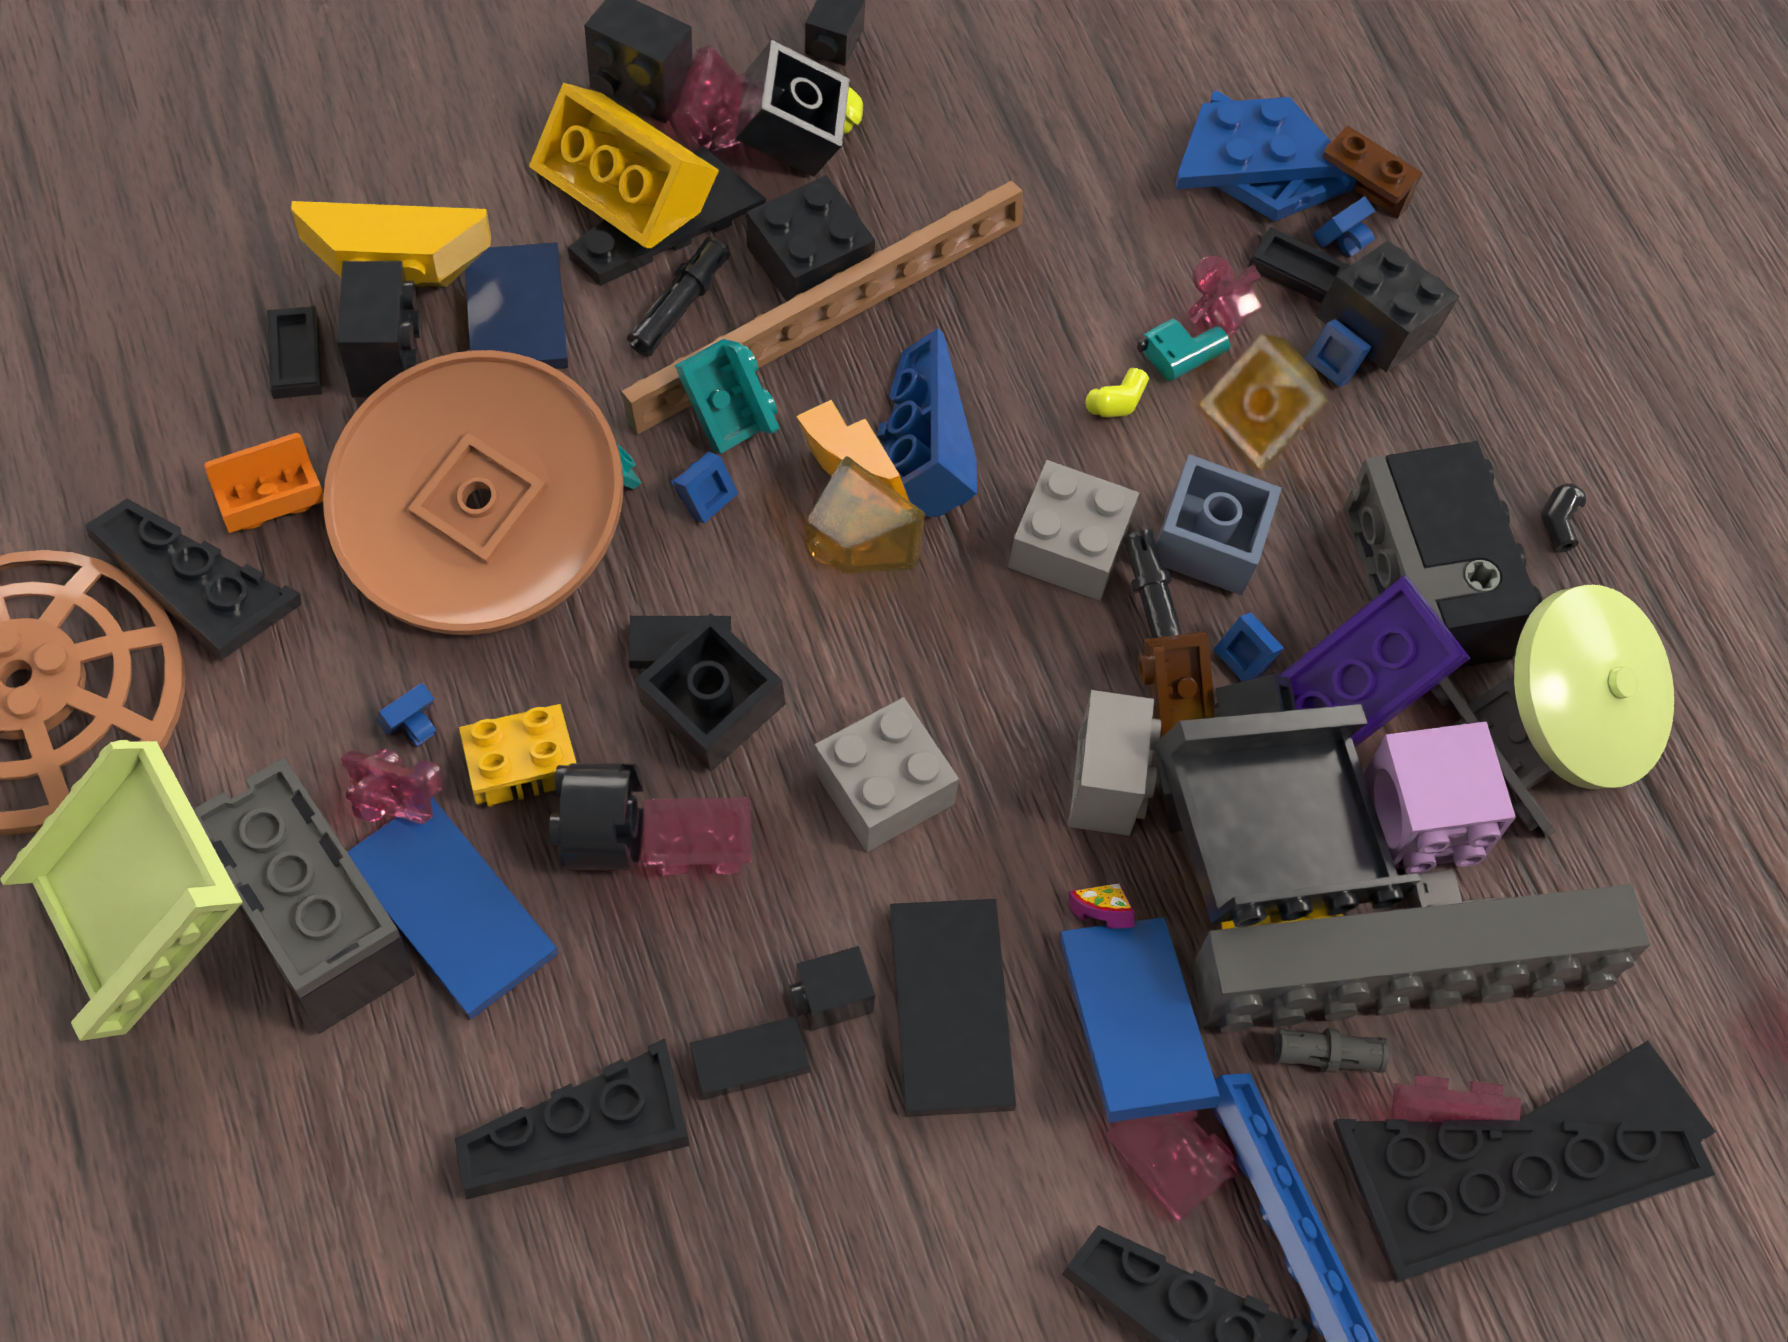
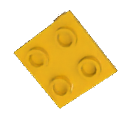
[459,704,576,807]

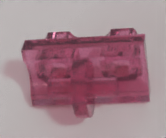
[1187,255,1262,334]
[341,748,442,824]

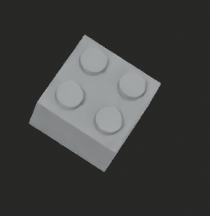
[1008,460,1140,601]
[1068,690,1161,836]
[813,697,959,853]

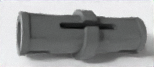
[1273,1028,1389,1073]

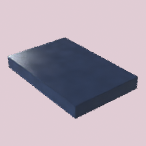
[465,242,568,369]

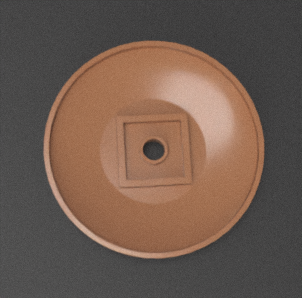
[323,350,624,635]

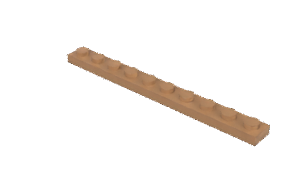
[621,180,1023,435]

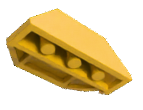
[291,201,491,287]

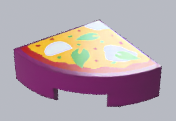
[1069,883,1134,929]

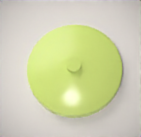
[1514,585,1674,790]

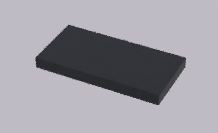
[889,899,1016,1117]

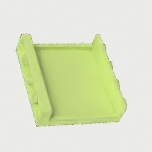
[0,740,243,1041]

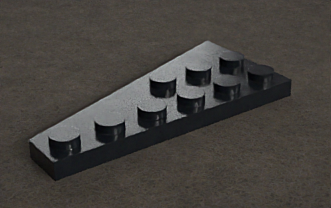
[1333,1119,1715,1284]

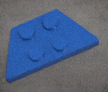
[1210,90,1358,222]
[1175,97,1346,189]

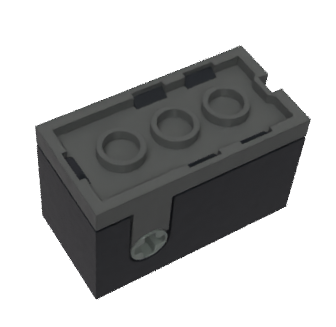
[1343,441,1542,668]
[193,757,415,1034]

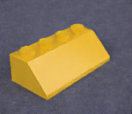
[529,82,719,248]

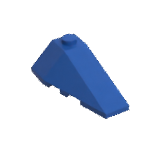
[864,328,977,517]

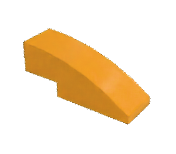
[796,400,912,514]

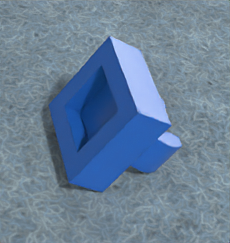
[1313,196,1375,258]
[1304,319,1372,387]
[671,452,739,523]
[1213,612,1284,682]
[376,682,437,747]

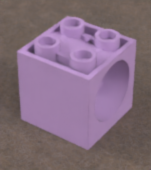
[1364,722,1516,874]

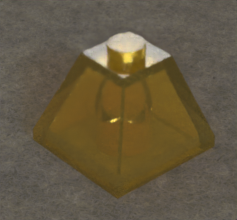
[1199,334,1329,470]
[806,456,925,573]

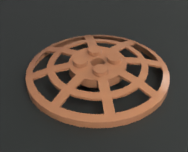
[0,550,185,835]

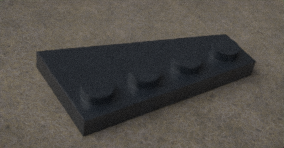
[568,146,766,286]
[86,498,301,661]
[455,1038,690,1200]
[1062,1225,1315,1342]

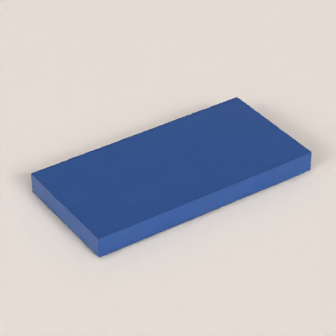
[347,794,558,1020]
[1060,917,1220,1123]

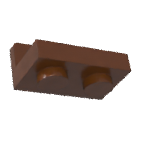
[1323,125,1422,218]
[1138,631,1215,740]

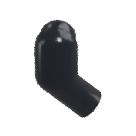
[1541,483,1587,553]

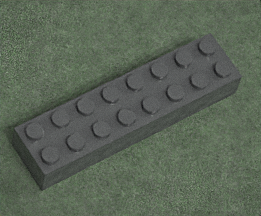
[1191,884,1650,1033]

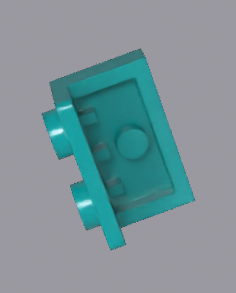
[674,339,780,454]

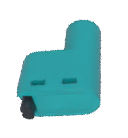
[1137,318,1230,381]

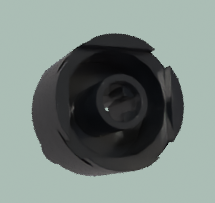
[549,763,645,870]

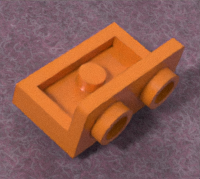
[204,433,324,533]

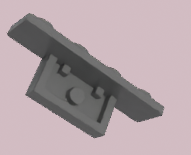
[1431,677,1556,837]

